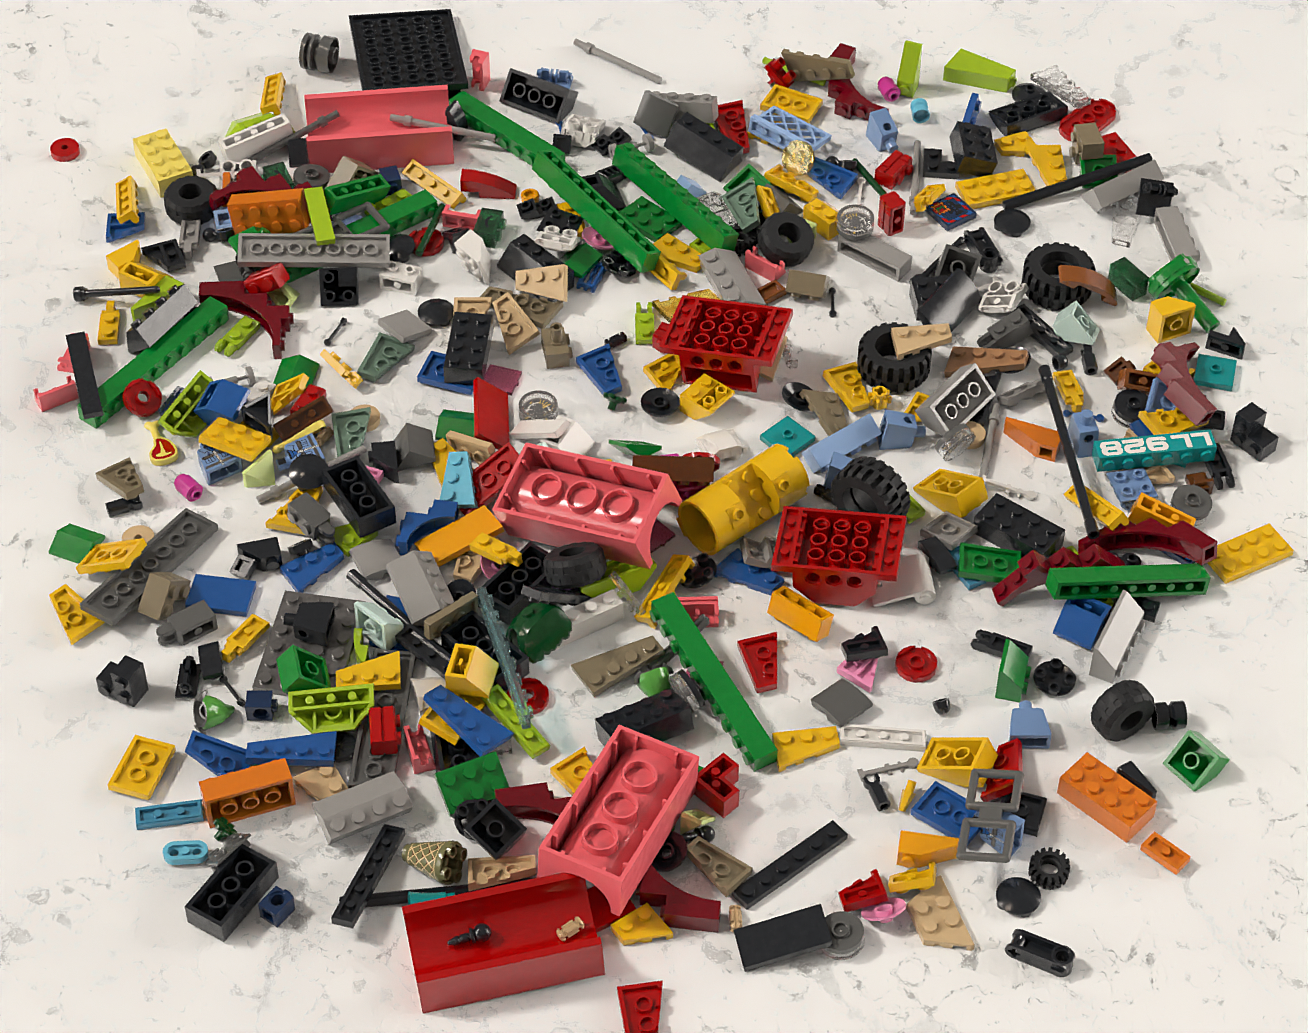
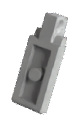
[179,220,201,260]
[997,378,1046,407]

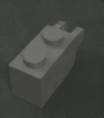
[977,308,1033,349]
[287,492,335,545]
[156,600,218,646]

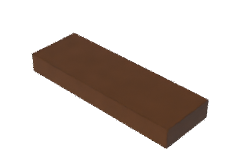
[273,395,334,442]

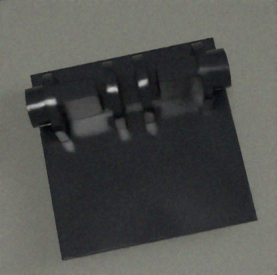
[1136,178,1178,217]
[537,206,584,234]

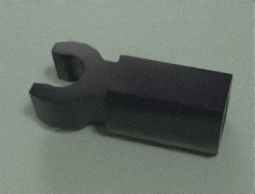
[1080,344,1098,375]
[105,495,143,517]
[863,773,891,811]

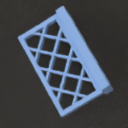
[748,106,832,161]

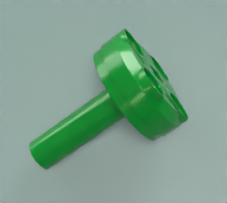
[1148,253,1220,333]

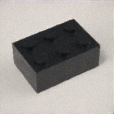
[949,121,998,177]

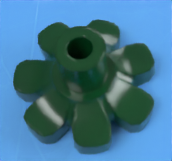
[603,392,627,411]
[213,817,238,842]

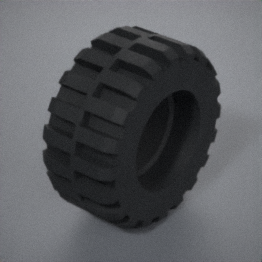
[1021,242,1096,311]
[857,322,932,394]
[831,456,910,516]

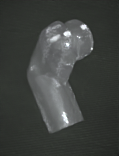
[782,344,798,369]

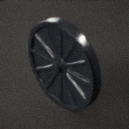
[334,732,356,762]

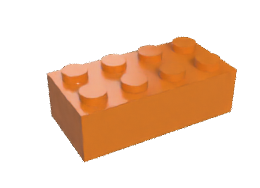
[227,188,311,235]
[1057,752,1157,843]
[199,758,296,828]

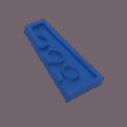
[423,685,514,757]
[245,731,337,767]

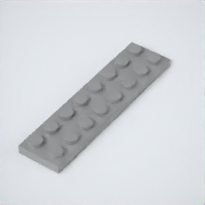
[237,233,390,268]

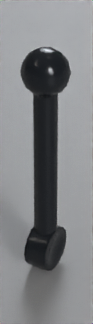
[829,287,837,318]
[324,317,347,346]
[219,675,245,707]

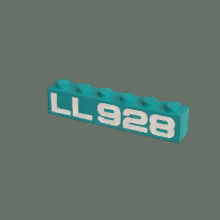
[1092,429,1217,472]

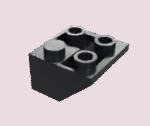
[582,173,626,211]
[319,267,359,306]

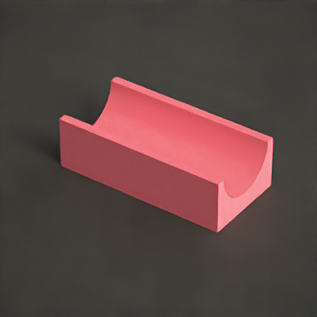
[304,85,454,173]
[492,443,682,569]
[537,725,699,916]

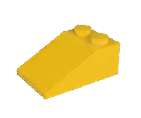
[913,468,988,518]
[916,737,998,787]

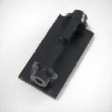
[175,656,201,698]

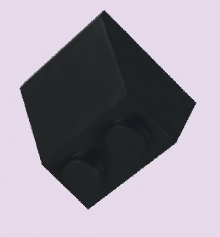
[464,798,527,860]

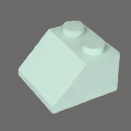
[1053,301,1100,345]
[354,601,404,650]

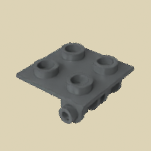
[213,253,255,281]
[205,833,251,872]

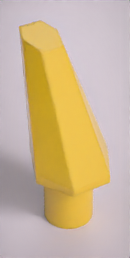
[898,780,917,812]

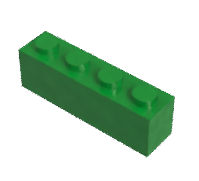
[323,174,391,215]

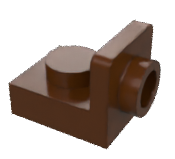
[1103,356,1136,386]
[1185,472,1214,495]

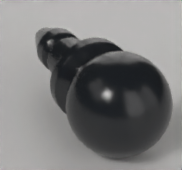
[682,825,715,842]
[447,923,491,945]

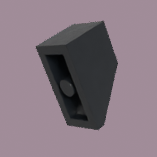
[368,440,399,483]
[236,537,283,572]

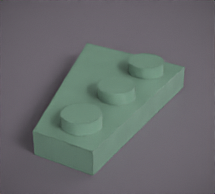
[721,177,760,234]
[357,332,415,382]
[331,407,371,457]

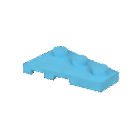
[440,451,478,509]

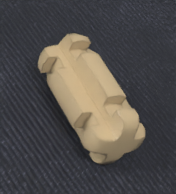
[315,426,334,447]
[729,904,742,932]
[556,916,584,941]

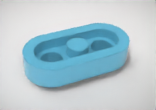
[163,840,209,865]

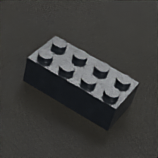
[443,312,493,385]
[322,455,396,538]
[973,493,1065,558]
[477,541,552,625]
[441,610,530,692]
[595,688,694,747]
[184,844,279,942]

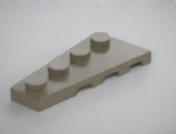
[781,49,855,82]
[480,286,563,329]
[571,635,665,697]

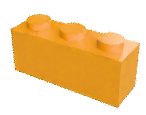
[767,586,834,642]

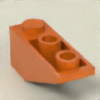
[1003,417,1061,462]

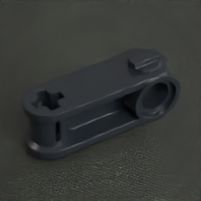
[964,227,1003,273]
[1005,929,1076,977]

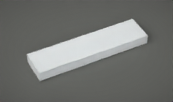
[509,419,570,439]
[839,724,927,752]

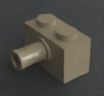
[541,322,573,369]

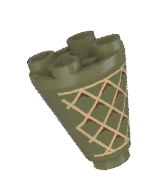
[402,840,468,886]

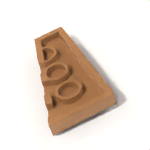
[944,346,1029,378]

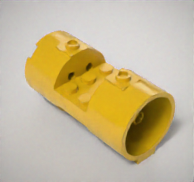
[676,444,810,555]

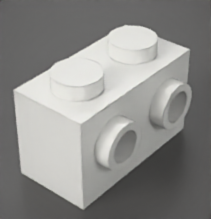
[379,261,423,296]

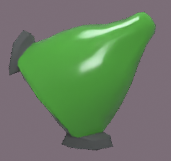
[634,663,674,697]
[193,690,235,735]

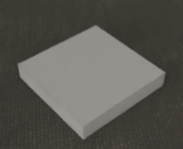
[378,309,432,343]
[920,511,978,551]

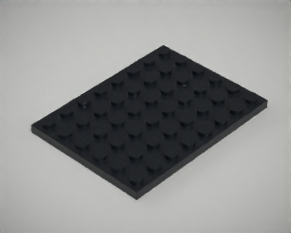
[348,9,468,91]

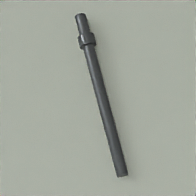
[247,110,340,162]

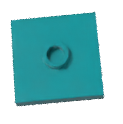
[1194,354,1237,391]
[760,416,816,456]

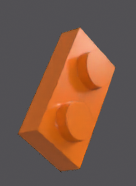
[1140,831,1191,875]

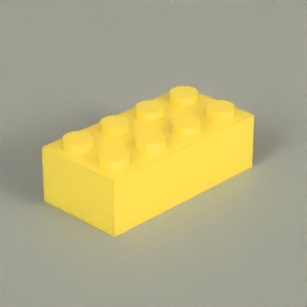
[132,128,193,198]

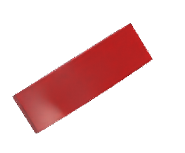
[460,169,517,199]

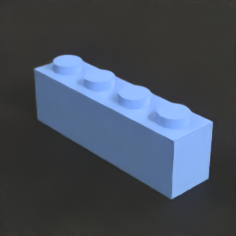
[801,413,882,473]

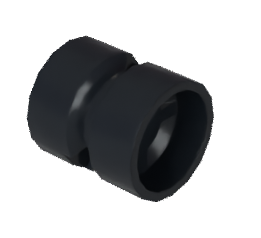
[1151,700,1187,730]

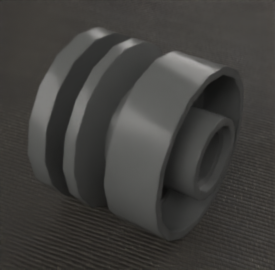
[299,32,339,74]

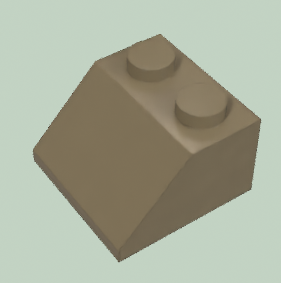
[786,269,830,301]

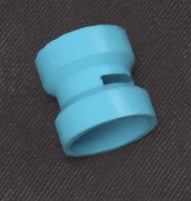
[910,98,930,123]

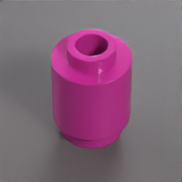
[878,76,901,102]
[174,474,203,502]

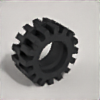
[730,224,756,257]
[1028,847,1070,890]

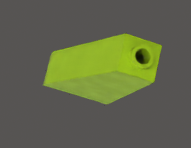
[943,48,1017,93]

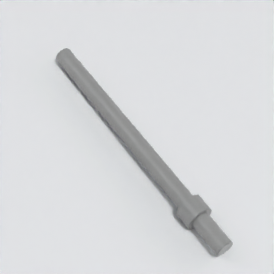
[573,38,662,84]
[390,114,496,142]
[909,140,921,215]
[979,403,1000,478]
[256,445,367,504]

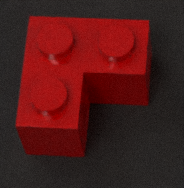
[694,752,740,818]

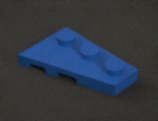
[802,155,858,200]
[576,344,622,395]
[279,542,344,593]
[715,548,784,596]
[185,730,250,776]

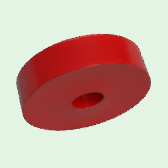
[50,138,80,162]

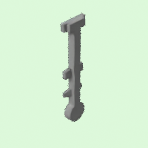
[857,757,919,782]

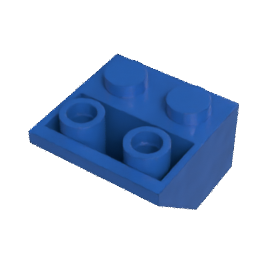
[194,379,251,426]
[1053,599,1112,650]

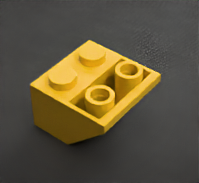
[118,261,173,298]
[680,373,735,420]
[445,643,499,698]

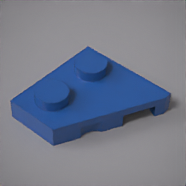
[962,93,982,125]
[106,212,146,243]

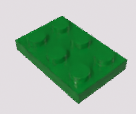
[619,196,682,242]
[958,542,1021,583]
[434,751,509,816]

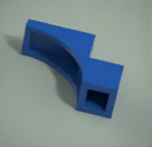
[396,499,459,556]

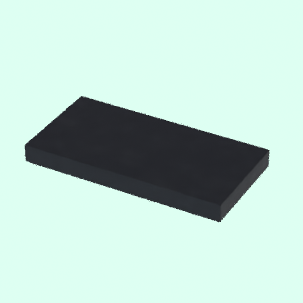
[733,903,833,972]

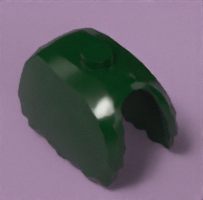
[505,602,572,664]

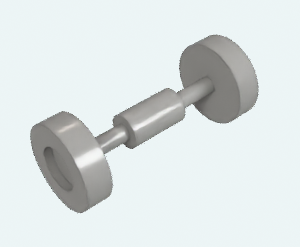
[608,133,655,161]
[210,366,256,386]

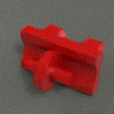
[764,57,797,88]

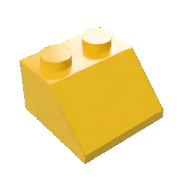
[803,198,843,241]
[1146,296,1196,344]

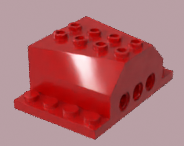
[659,295,793,393]
[771,506,907,606]

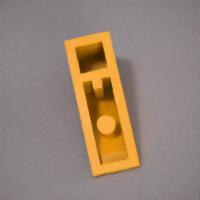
[1128,492,1196,527]
[896,830,959,868]

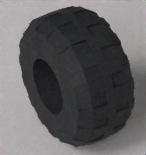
[164,176,220,225]
[757,211,815,267]
[543,542,607,589]
[1091,680,1155,742]

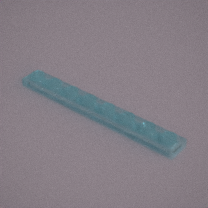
[477,587,534,730]

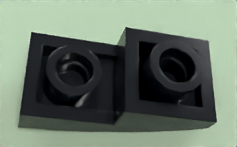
[445,100,468,142]
[591,127,632,156]
[516,196,557,219]
[918,536,957,575]
[198,641,224,681]

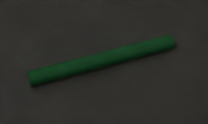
[853,158,887,196]
[415,203,446,257]

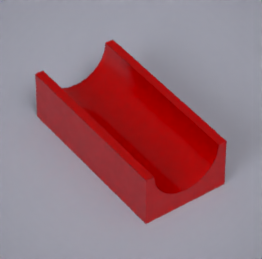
[402,872,605,1014]

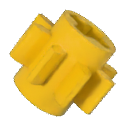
[868,386,892,410]

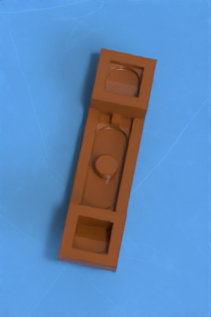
[1058,265,1118,306]

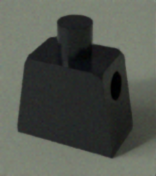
[283,602,336,646]

